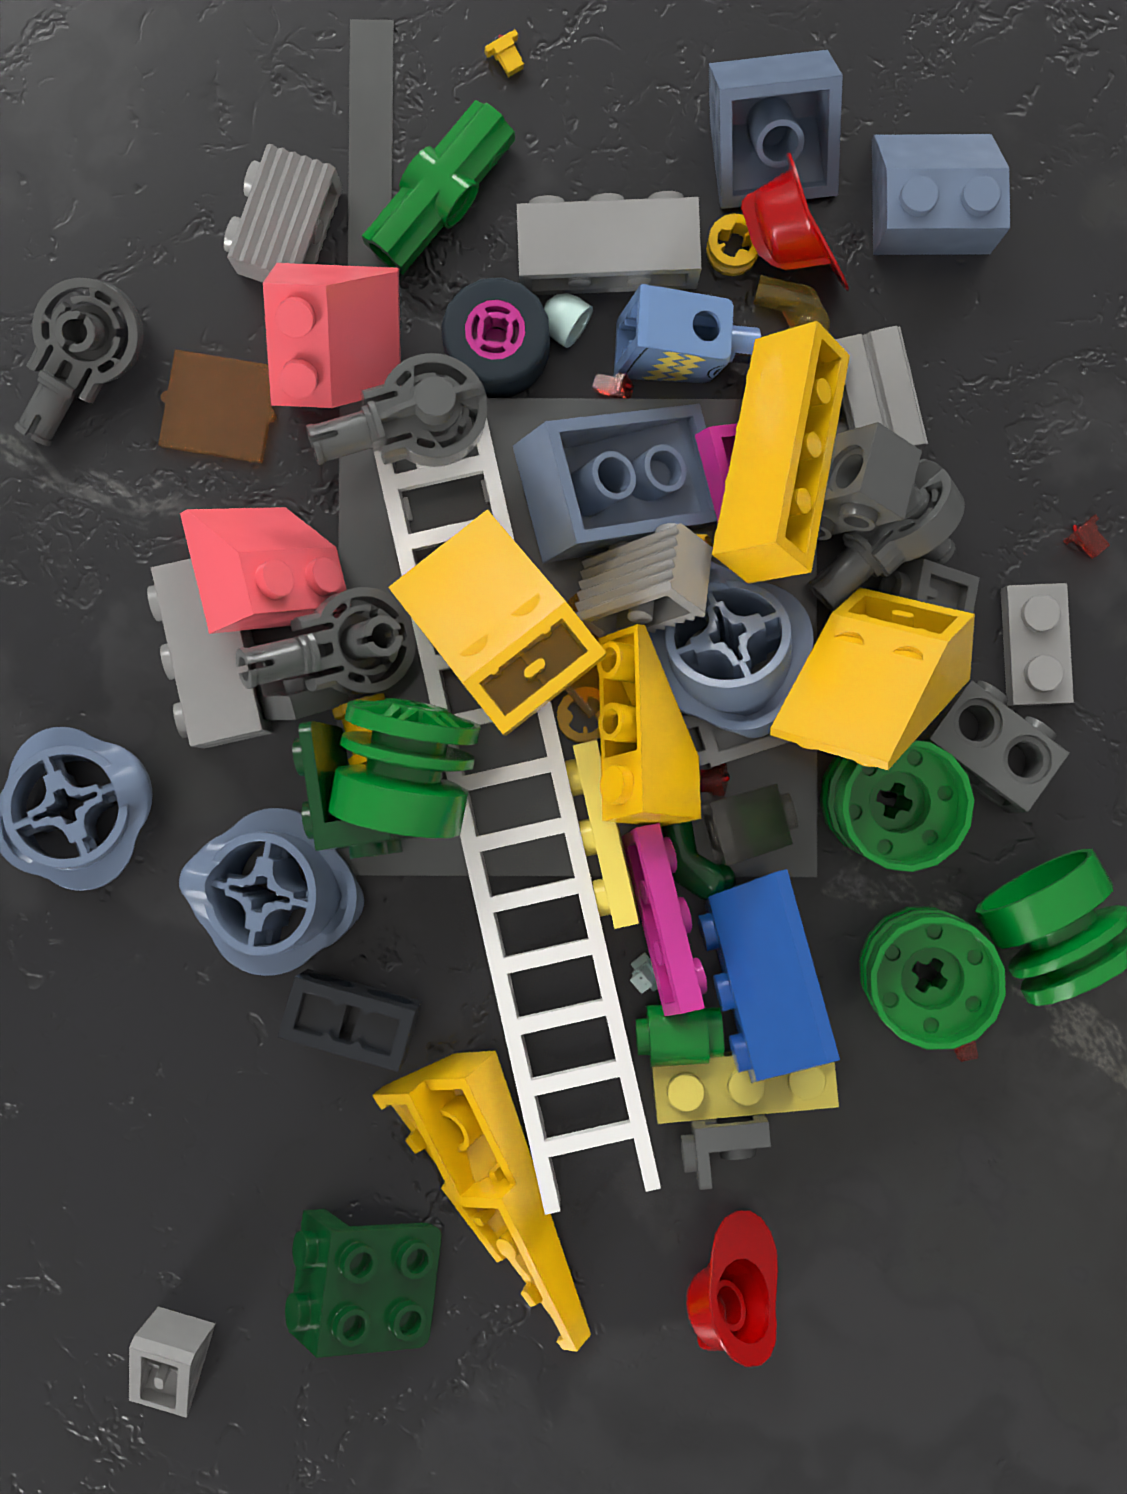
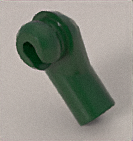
[662,821,736,900]

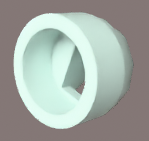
[544,293,593,348]

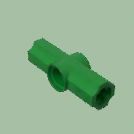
[362,100,515,275]

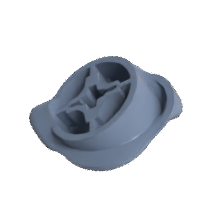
[649,561,814,738]
[0,727,153,891]
[179,808,364,976]

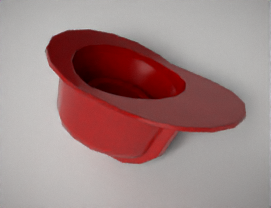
[741,152,849,291]
[686,1210,778,1367]

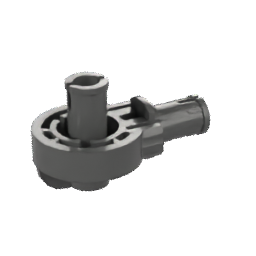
[14,278,143,446]
[306,353,487,467]
[807,459,965,611]
[236,587,416,695]

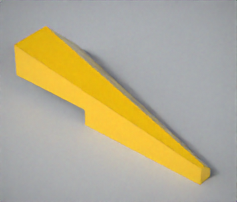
[373,1051,591,1352]

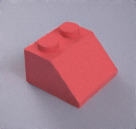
[263,263,401,408]
[180,507,351,634]

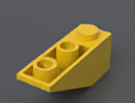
[597,624,701,827]

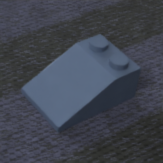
[513,404,718,563]

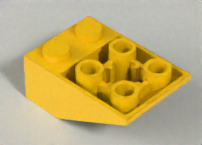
[388,509,607,736]
[770,588,975,770]

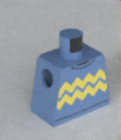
[614,284,761,383]

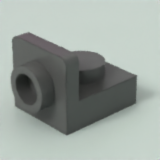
[878,559,980,613]
[251,662,349,720]
[681,1114,771,1190]

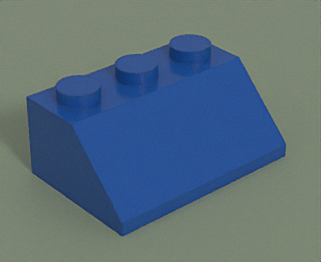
[698,869,840,1083]

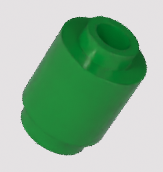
[635,1003,724,1067]

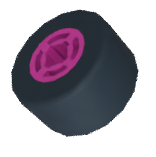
[441,278,550,398]

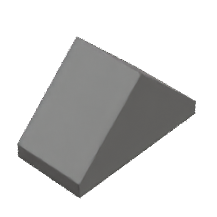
[129,1306,216,1418]

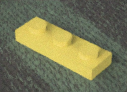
[565,740,640,929]
[652,1052,839,1124]

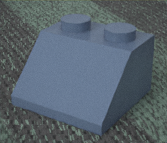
[709,50,843,209]
[872,134,1010,255]

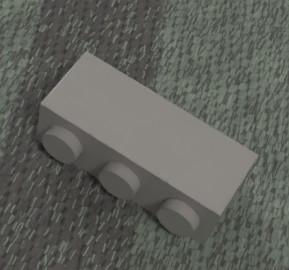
[517,191,702,295]
[147,558,274,749]

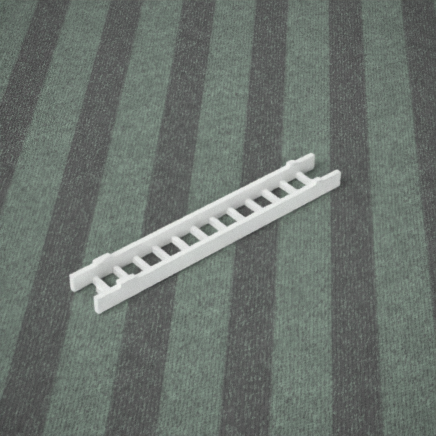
[374,418,661,1215]

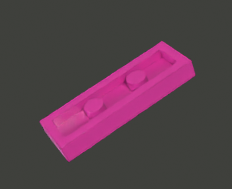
[621,823,707,1016]

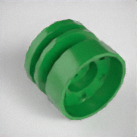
[328,698,480,838]
[820,740,975,872]
[975,849,1127,1006]
[859,906,1006,1049]

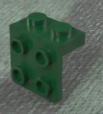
[292,721,419,859]
[285,1209,442,1358]

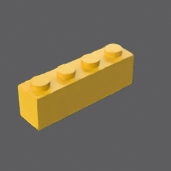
[712,321,850,583]

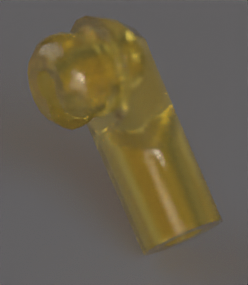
[753,275,830,332]

